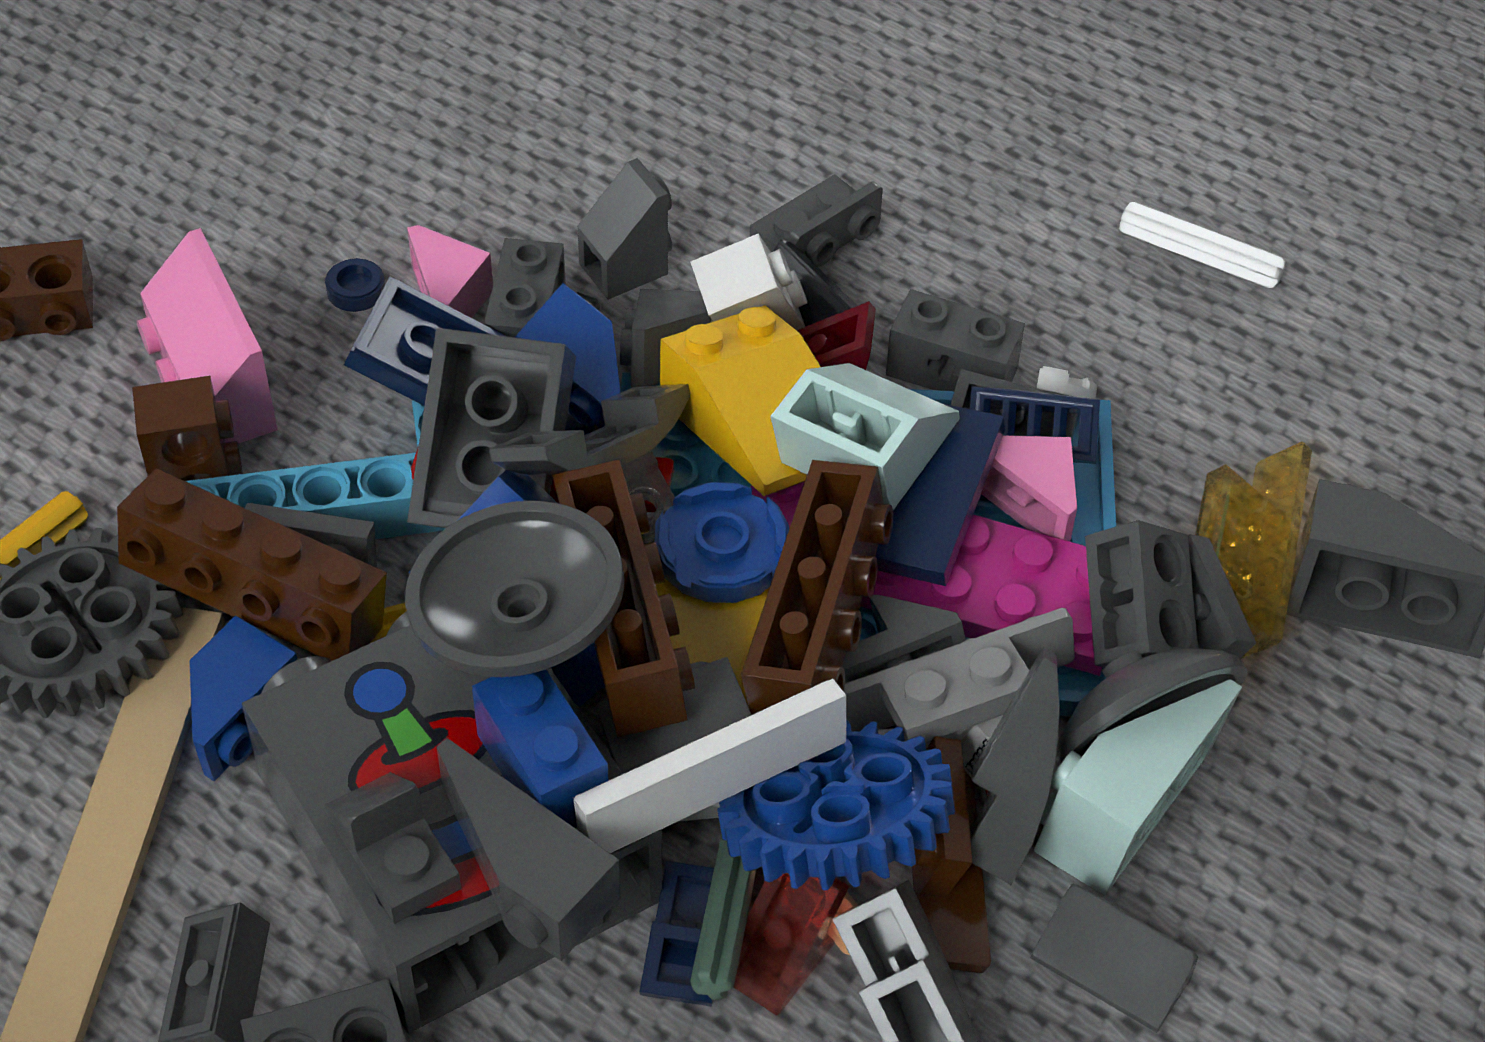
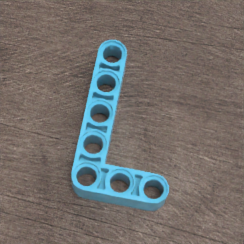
[186,400,446,539]

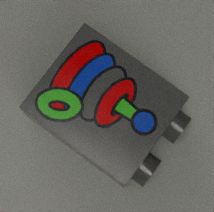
[242,611,662,1034]

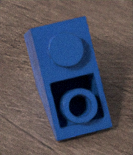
[515,283,621,428]
[189,615,298,781]

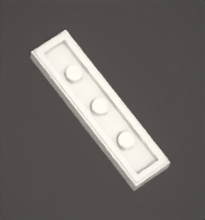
[573,679,846,853]

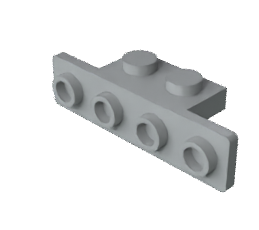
[844,608,1075,743]

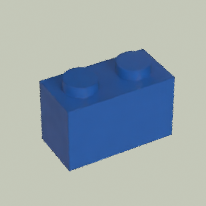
[472,669,608,828]

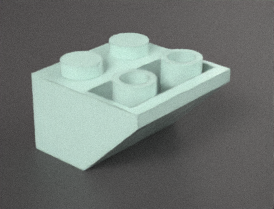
[770,363,960,510]

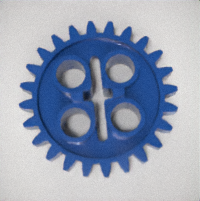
[717,721,955,890]

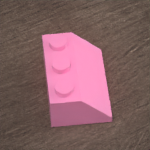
[137,228,278,444]

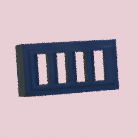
[970,386,1100,464]

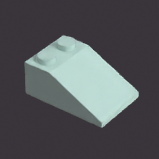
[1034,679,1242,896]

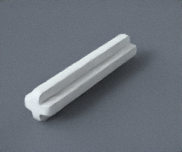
[1119,201,1286,289]

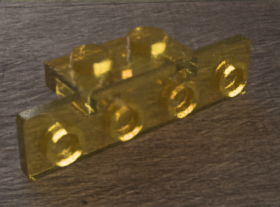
[1195,442,1312,659]

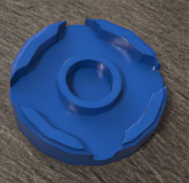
[655,482,789,603]

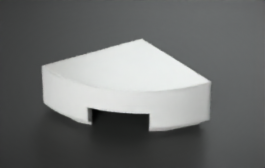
[1036,366,1097,399]

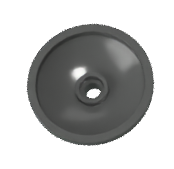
[405,501,624,677]
[1056,648,1248,766]

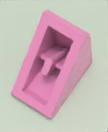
[407,225,493,318]
[981,436,1077,541]

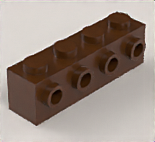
[553,459,695,738]
[741,460,893,715]
[117,468,387,661]

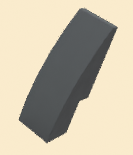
[970,647,1060,885]
[832,880,978,1042]

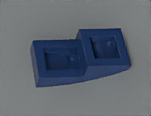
[639,860,714,1007]

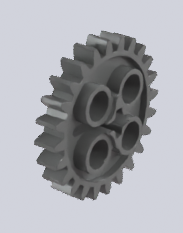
[0,528,183,718]

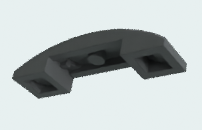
[489,384,690,475]

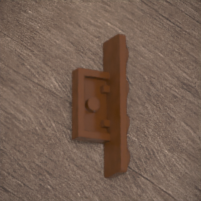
[912,736,991,973]

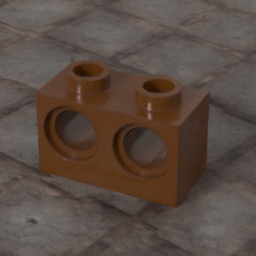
[0,239,93,341]
[132,375,243,481]

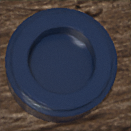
[325,258,385,312]

